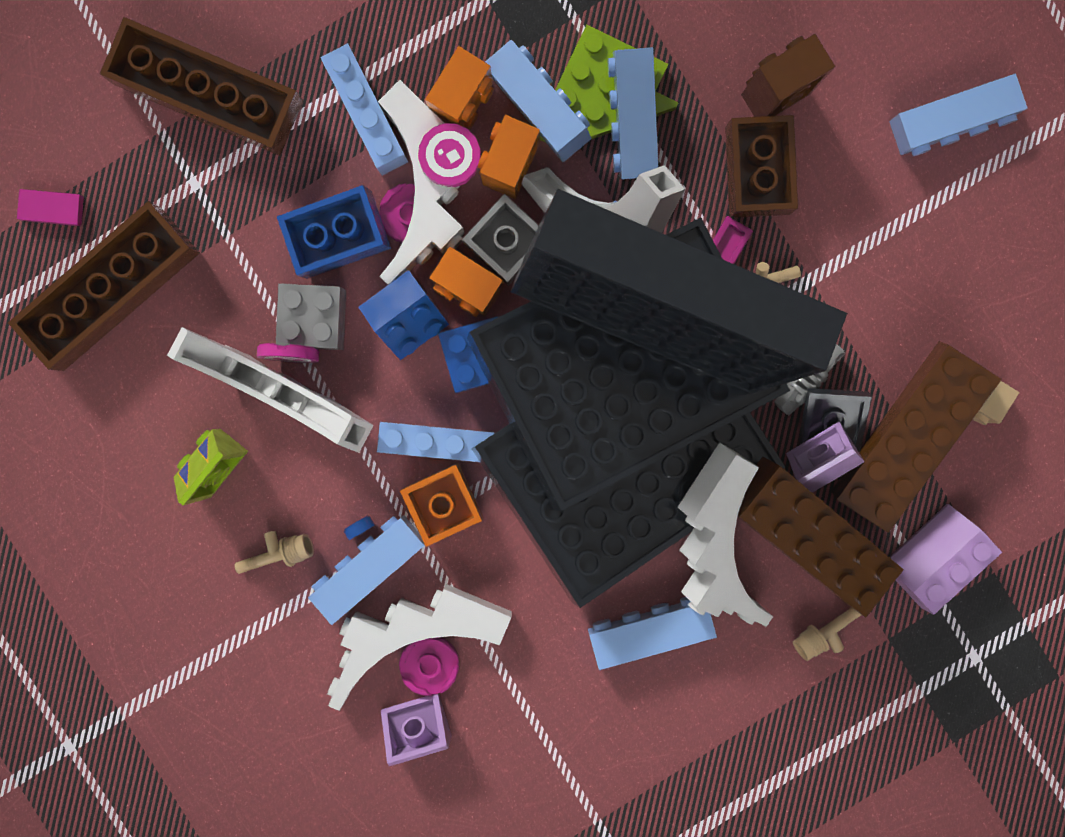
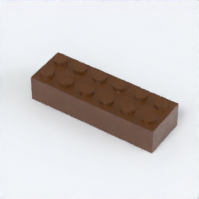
[100,17,304,156]
[8,201,200,371]
[831,341,1002,533]
[738,456,904,618]

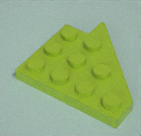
[540,24,678,143]

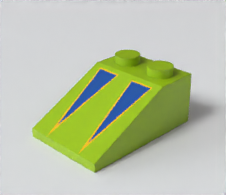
[174,429,248,506]

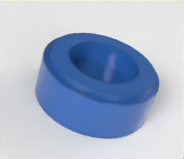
[343,515,375,540]

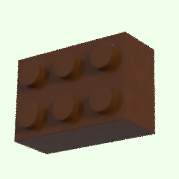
[741,34,836,117]
[725,115,798,218]

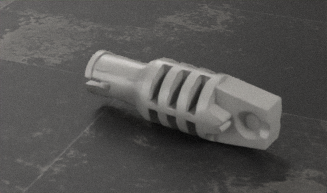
[774,344,846,416]

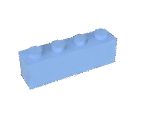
[485,40,592,162]
[320,43,408,176]
[608,47,658,179]
[889,73,1028,156]
[377,422,494,462]
[308,515,425,625]
[588,597,717,670]

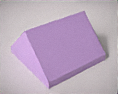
[786,422,864,492]
[381,694,451,766]

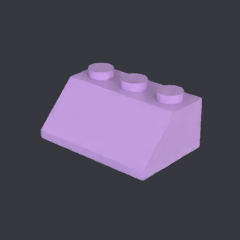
[889,504,1002,615]

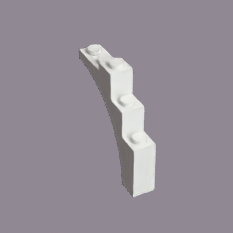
[378,80,464,285]
[521,165,685,233]
[167,327,374,453]
[678,443,773,627]
[327,584,512,711]

